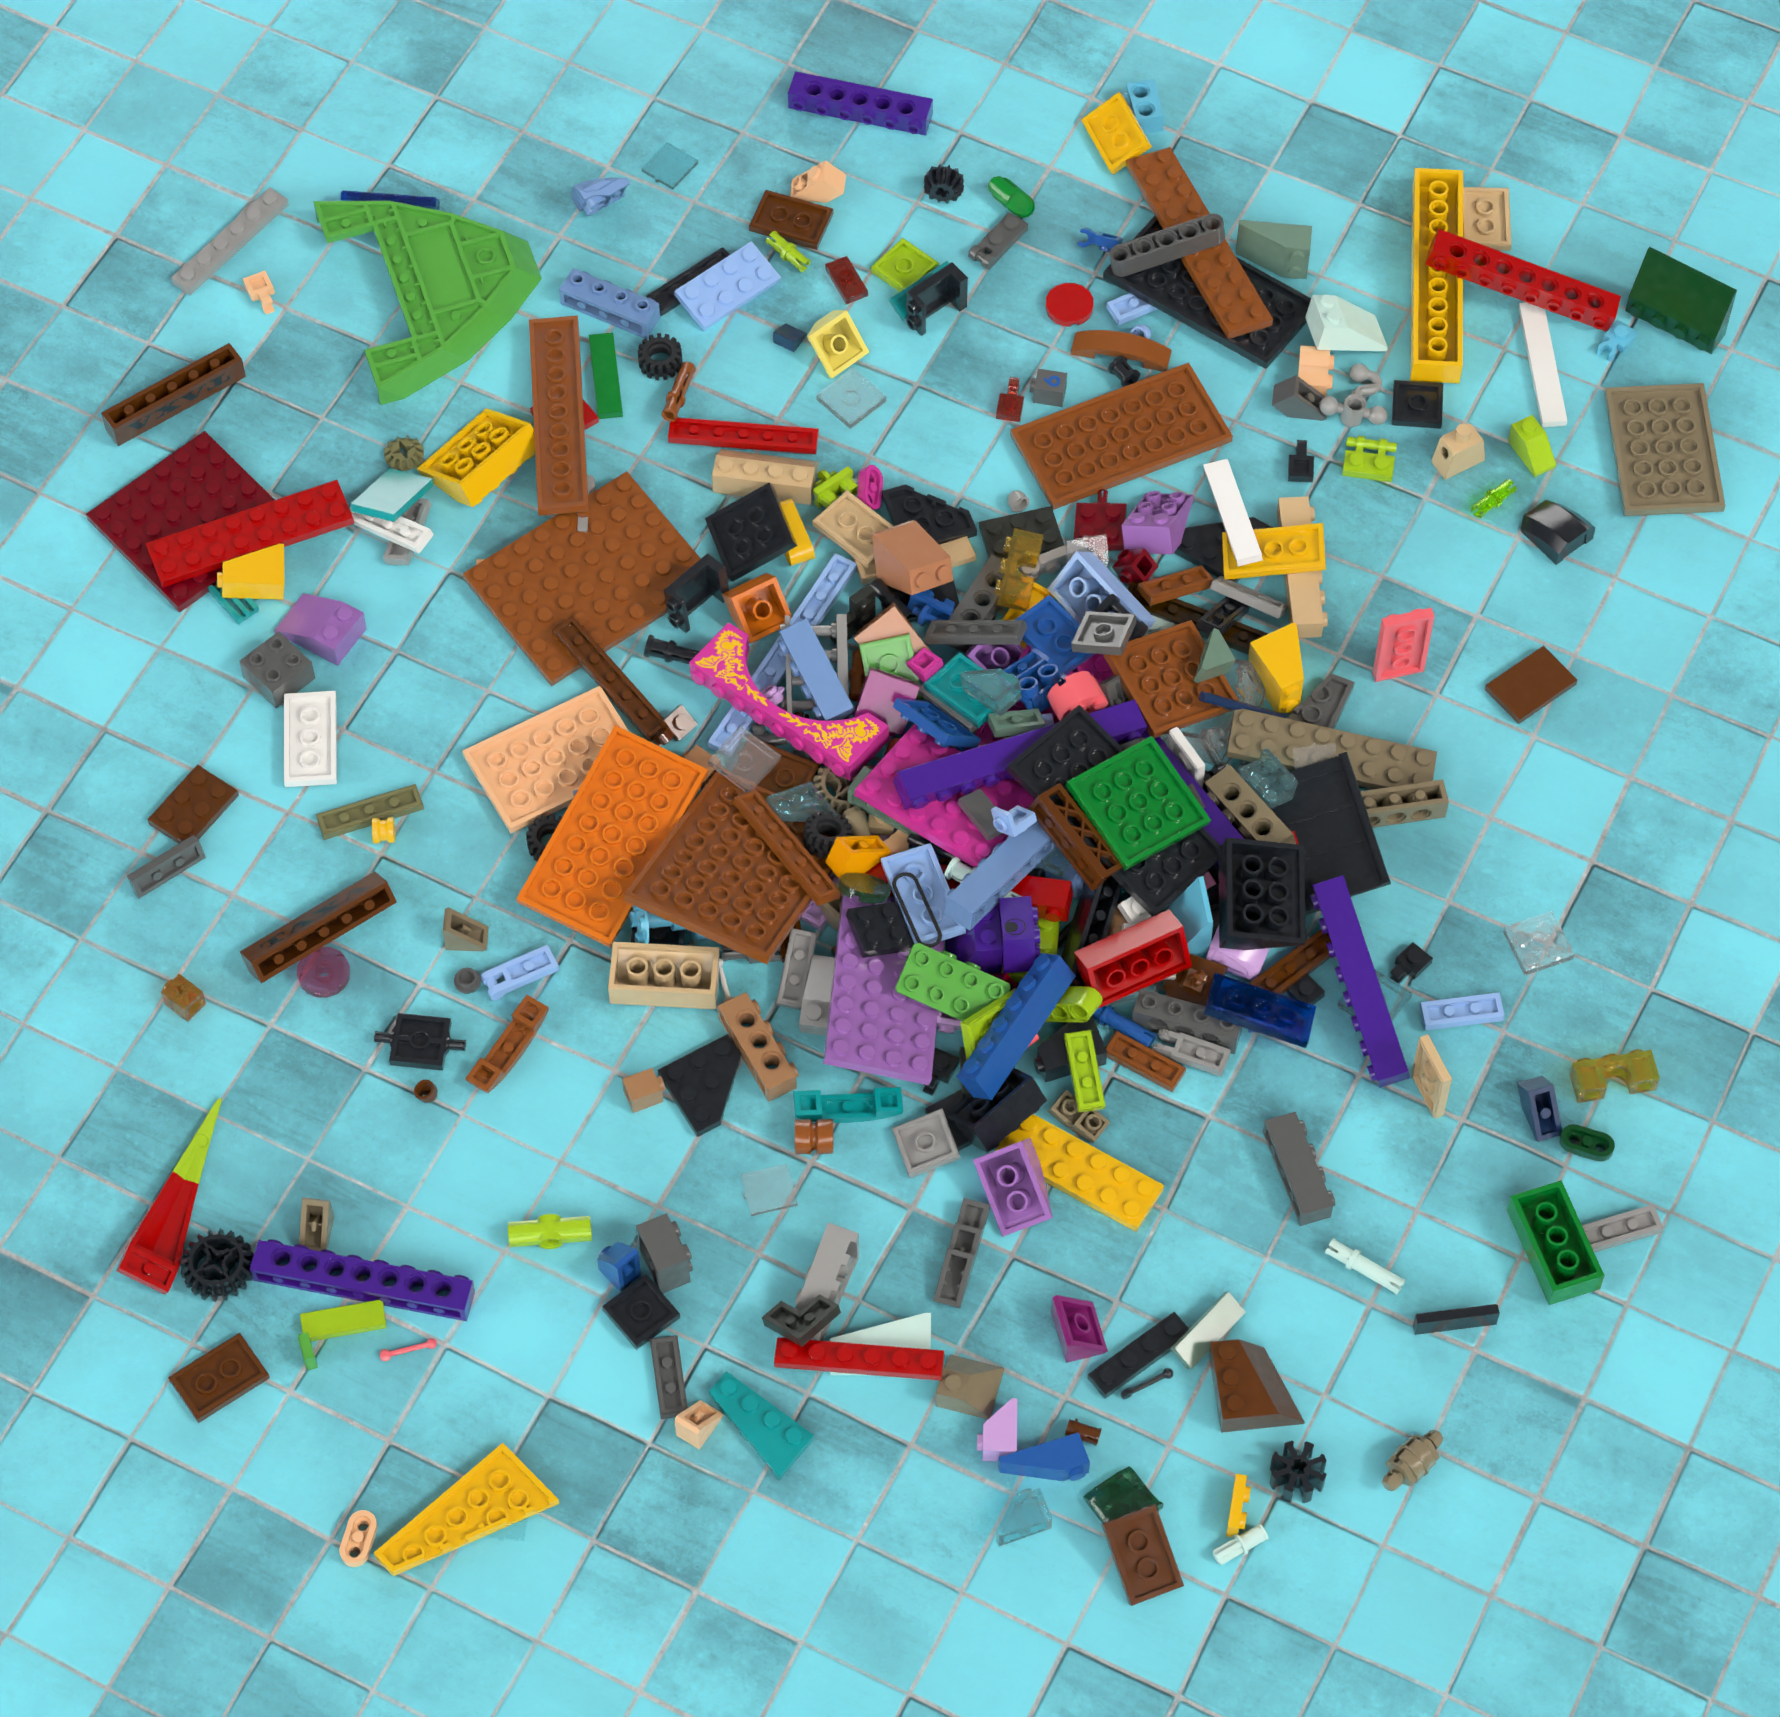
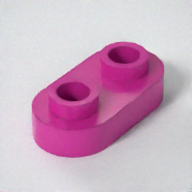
[857,465,883,510]

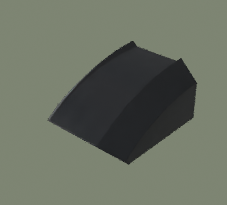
[1520,500,1595,565]

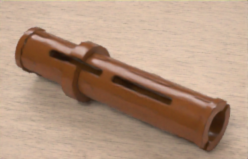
[662,362,696,422]

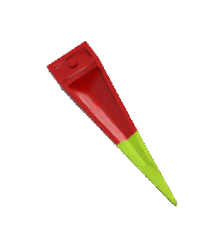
[116,1098,222,1295]

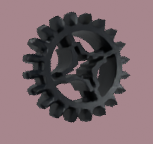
[180,1228,254,1303]

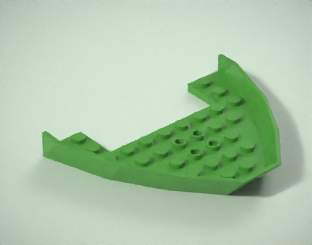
[313,201,542,405]

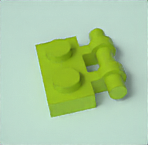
[1342,435,1397,482]

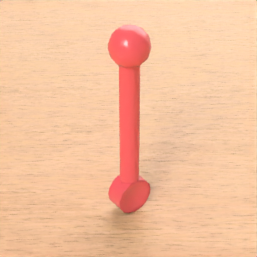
[379,1338,437,1361]

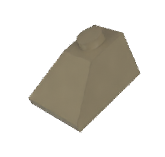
[936,1354,1004,1419]

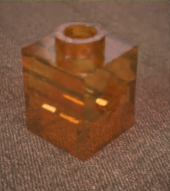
[161,974,206,1022]

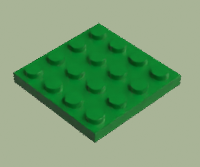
[1065,736,1211,871]

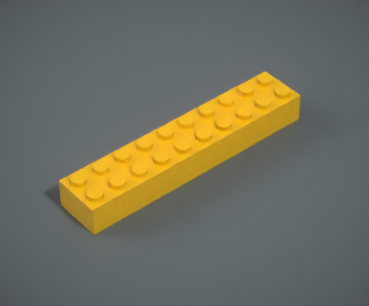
[1410,168,1463,384]

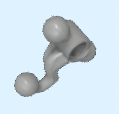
[1319,363,1387,427]

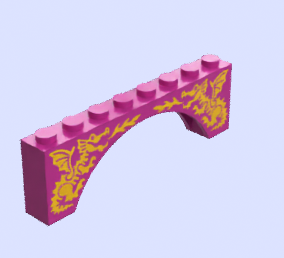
[689,622,889,781]

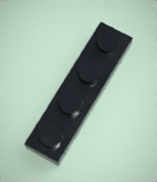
[1087,1312,1189,1399]

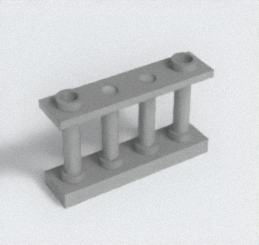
[780,614,849,720]

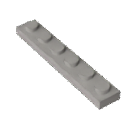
[171,187,289,295]

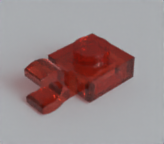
[996,377,1024,422]

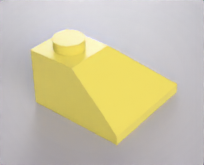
[807,310,869,378]

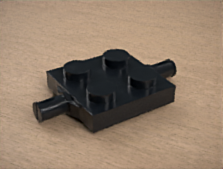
[374,1013,466,1071]

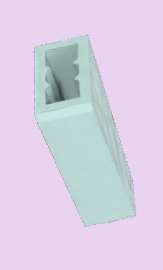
[830,1313,931,1375]

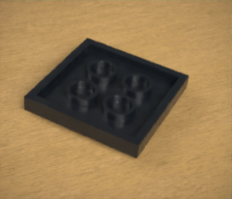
[705,482,798,582]

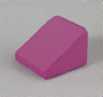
[906,647,944,683]

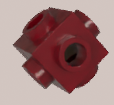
[1112,548,1159,586]

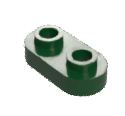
[1560,1124,1615,1162]

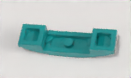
[793,1087,903,1123]

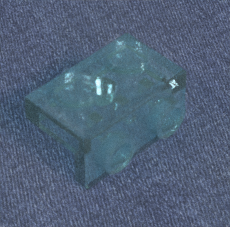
[1237,748,1298,809]

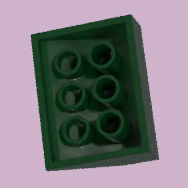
[1625,247,1737,354]

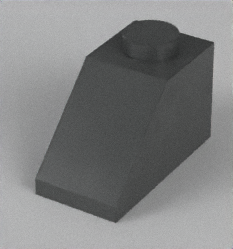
[1272,375,1327,421]

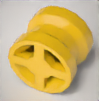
[372,817,395,844]

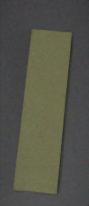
[316,784,424,840]

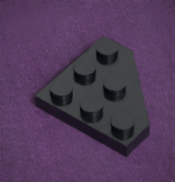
[882,484,977,545]
[1174,517,1273,583]
[658,1034,741,1137]

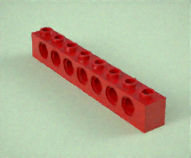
[1425,228,1621,332]

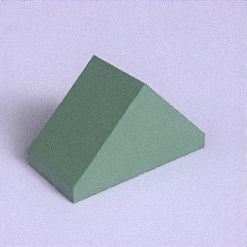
[1193,628,1236,683]

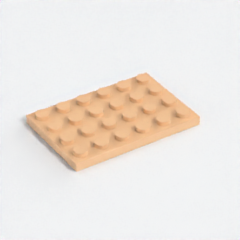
[463,686,628,834]

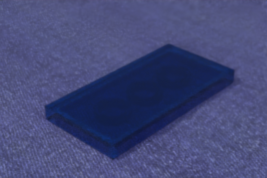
[1204,973,1316,1048]

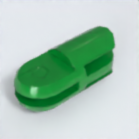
[988,176,1035,218]

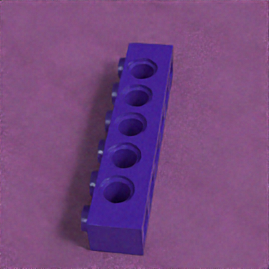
[788,71,933,136]

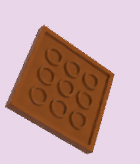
[1103,620,1239,738]

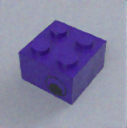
[999,896,1040,973]

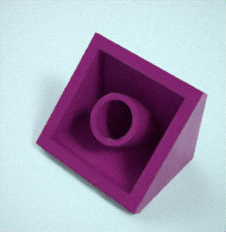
[1051,1295,1108,1363]

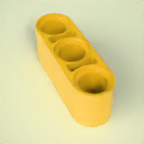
[780,498,815,566]

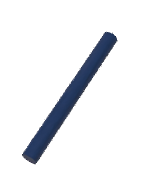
[1199,691,1286,718]

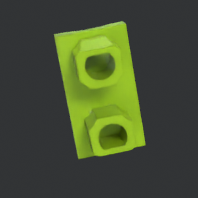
[813,466,858,508]

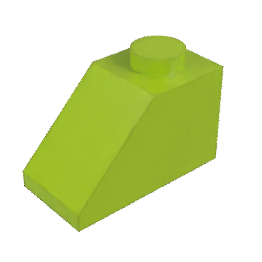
[1508,415,1556,477]

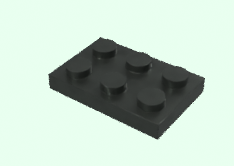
[979,506,1064,563]

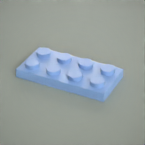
[674,241,781,331]
[881,843,966,944]

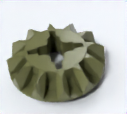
[384,435,424,471]

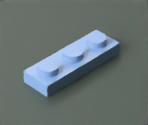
[1420,993,1505,1031]

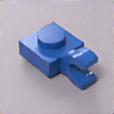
[1077,228,1123,252]

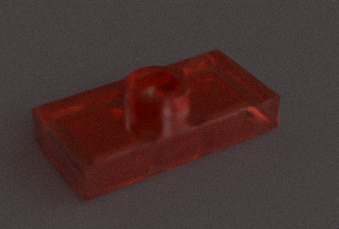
[825,256,868,304]

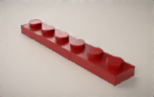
[668,417,819,454]
[774,1337,945,1381]

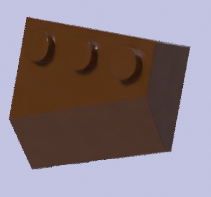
[1209,1339,1305,1433]

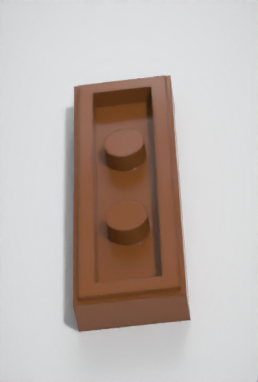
[1137,565,1214,606]
[1105,1030,1186,1093]

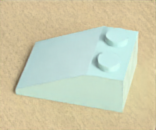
[1305,295,1388,351]

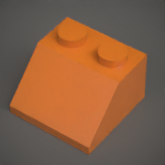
[722,573,792,644]

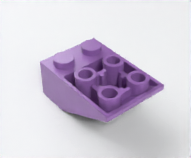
[1121,491,1194,555]

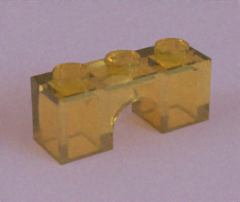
[994,528,1044,612]
[1569,1049,1660,1103]

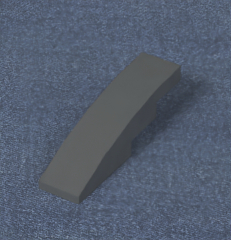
[933,1198,991,1308]

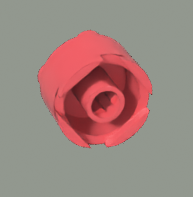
[1047,671,1108,721]

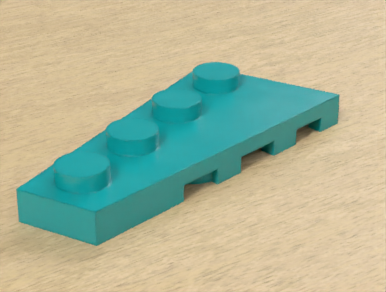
[709,1371,814,1480]

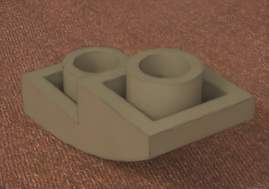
[1047,1090,1110,1143]

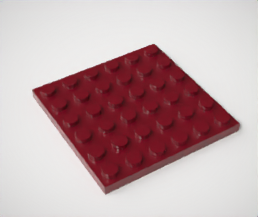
[86,431,275,613]

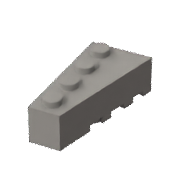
[795,1223,859,1341]

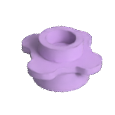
[761,685,785,705]

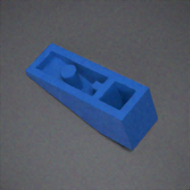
[998,1432,1090,1481]

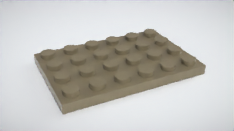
[1604,383,1725,516]

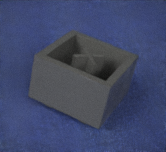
[239,631,315,708]
[636,1213,693,1293]

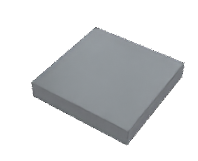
[892,1109,961,1178]

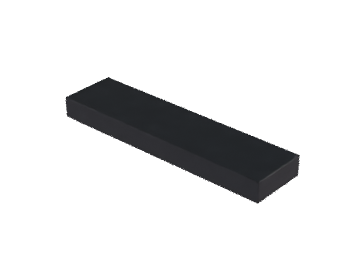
[646,247,730,316]

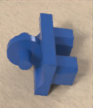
[907,590,955,626]

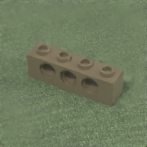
[1205,764,1296,844]
[1360,779,1449,828]

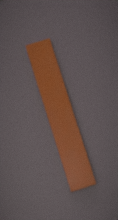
[733,789,841,906]

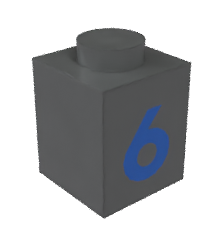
[1030,369,1067,407]

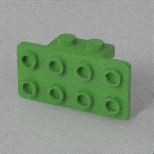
[895,943,1010,1021]

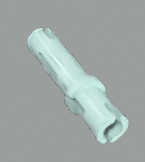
[1325,1238,1406,1295]

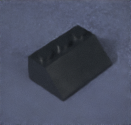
[945,1068,1047,1153]

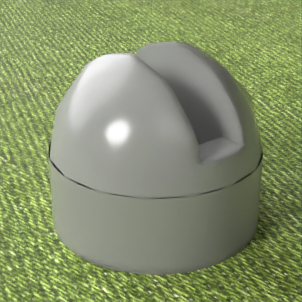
[1008,490,1029,513]

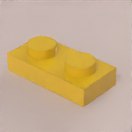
[1226,1474,1251,1538]

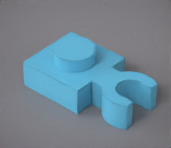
[1597,320,1638,362]

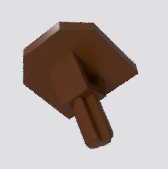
[1163,954,1228,1008]

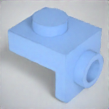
[991,805,1037,837]

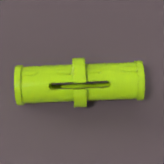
[766,231,811,272]

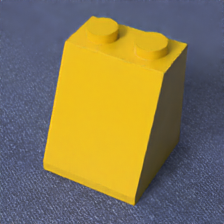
[1247,622,1304,713]

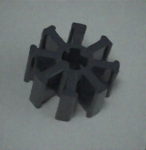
[1270,1441,1327,1503]

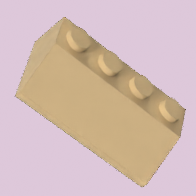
[712,449,819,505]
[608,942,720,1010]

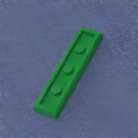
[589,332,623,419]

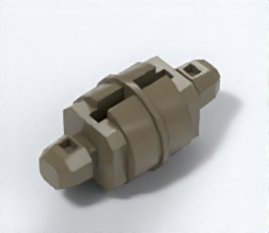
[1382,1430,1443,1491]

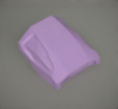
[1206,925,1270,982]

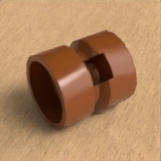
[795,1119,833,1154]

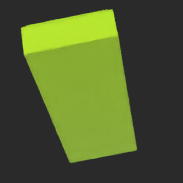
[1064,1030,1106,1113]
[300,1300,387,1342]

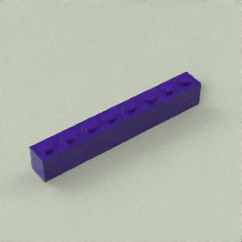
[1310,875,1410,1088]

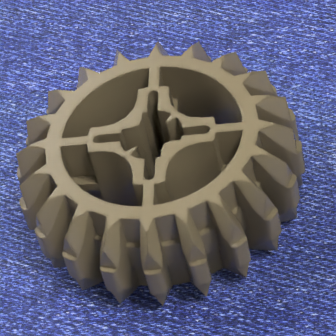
[812,763,875,819]

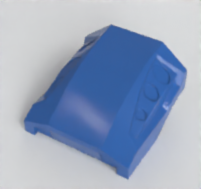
[994,648,1067,712]

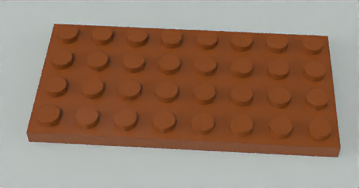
[1010,362,1233,510]

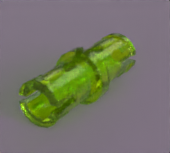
[1471,479,1517,519]

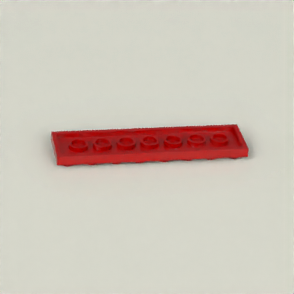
[146,480,354,588]

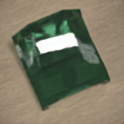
[1083,1466,1164,1523]

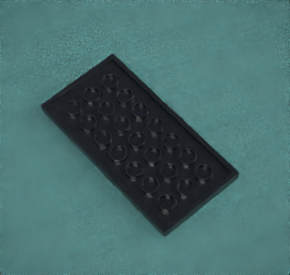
[1103,216,1311,369]
[1005,705,1221,917]

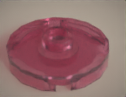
[297,947,351,998]

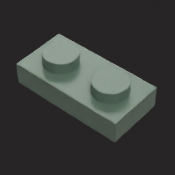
[987,708,1045,738]

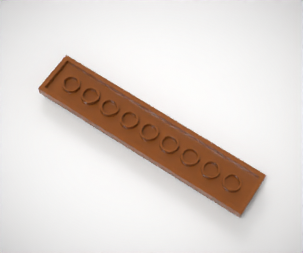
[1126,147,1273,339]
[529,315,589,516]

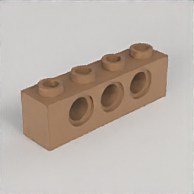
[718,992,799,1102]

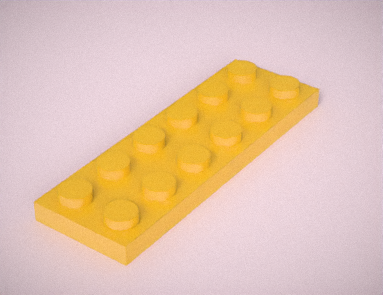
[995,1114,1164,1232]

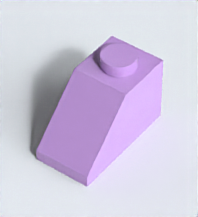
[977,1398,1017,1461]

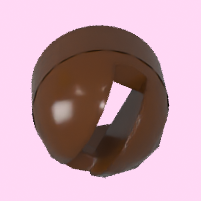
[414,1079,438,1103]

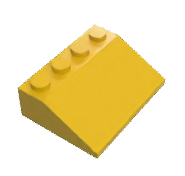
[417,408,535,508]

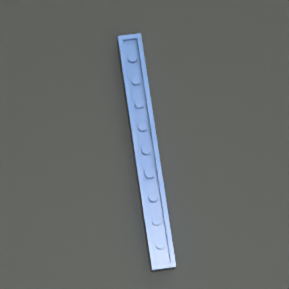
[708,553,857,758]

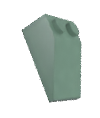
[1236,220,1312,279]

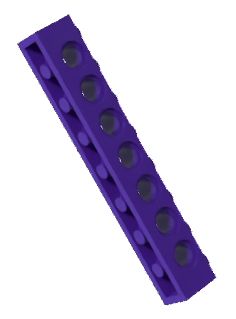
[250,1239,475,1322]

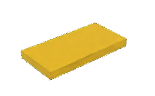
[1222,523,1326,580]

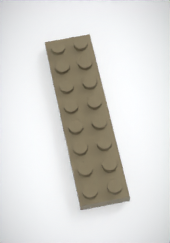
[1226,709,1437,789]

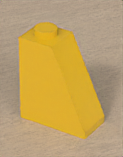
[217,544,284,600]

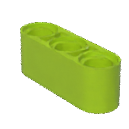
[1045,986,1103,1022]

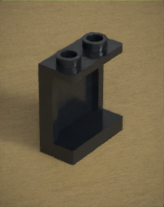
[906,262,968,336]
[664,553,729,633]

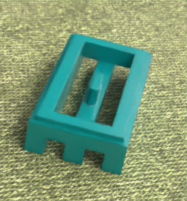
[208,581,259,625]

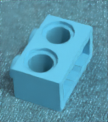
[1122,79,1164,133]

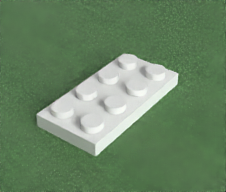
[284,691,337,787]

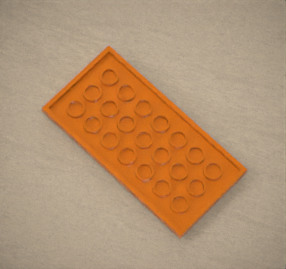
[516,725,708,948]

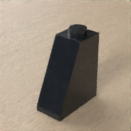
[1033,1015,1107,1083]

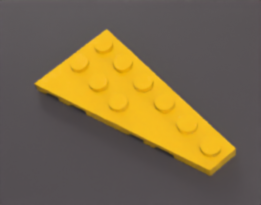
[374,1443,560,1576]

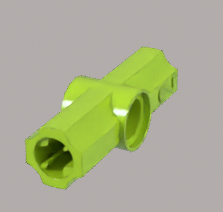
[508,1214,592,1249]

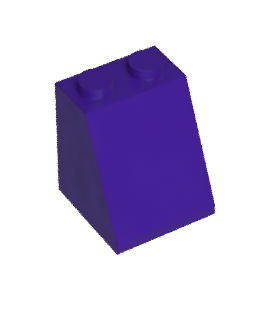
[945,904,1003,974]

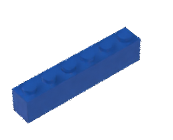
[956,953,1076,1100]

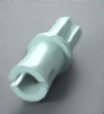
[1213,1524,1268,1565]

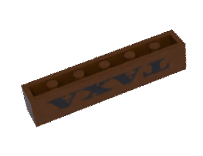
[101,343,246,446]
[240,871,397,983]

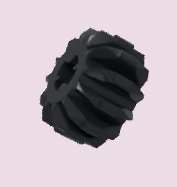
[924,164,964,204]

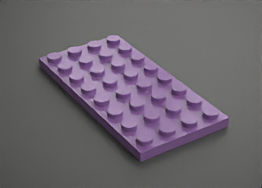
[823,887,945,1085]

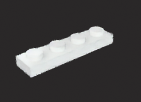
[349,506,434,554]

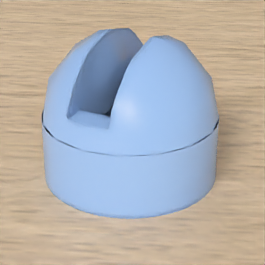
[1130,324,1151,339]

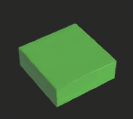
[298,1332,318,1370]

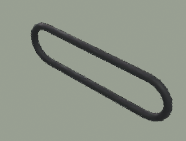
[892,872,942,948]

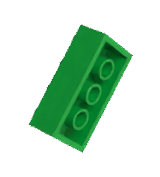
[1507,1180,1605,1305]

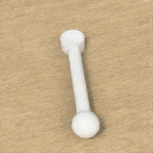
[719,957,733,1002]

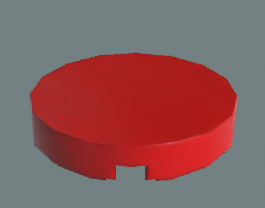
[1045,283,1094,327]

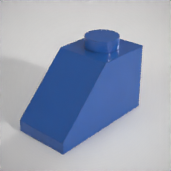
[597,1242,641,1292]

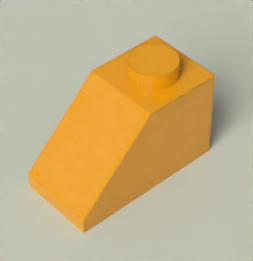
[825,835,891,879]

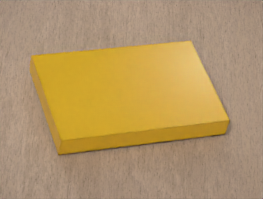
[1081,92,1152,175]

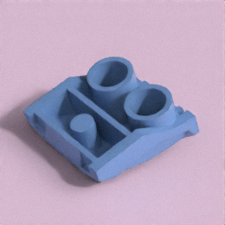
[570,177,630,216]

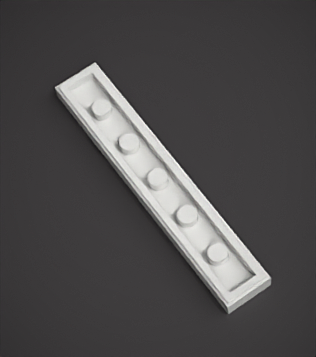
[1518,303,1567,428]
[1203,459,1262,566]

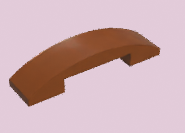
[1071,330,1172,372]
[465,995,549,1094]

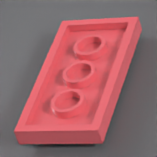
[1372,608,1435,682]

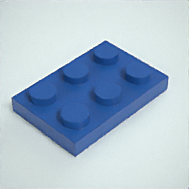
[1015,595,1095,675]
[893,698,981,749]

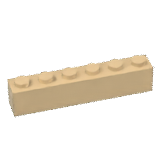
[1277,496,1328,638]

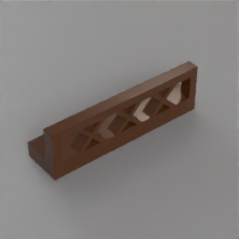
[1028,783,1123,891]

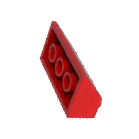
[1074,910,1192,1009]

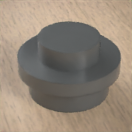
[454,968,481,994]

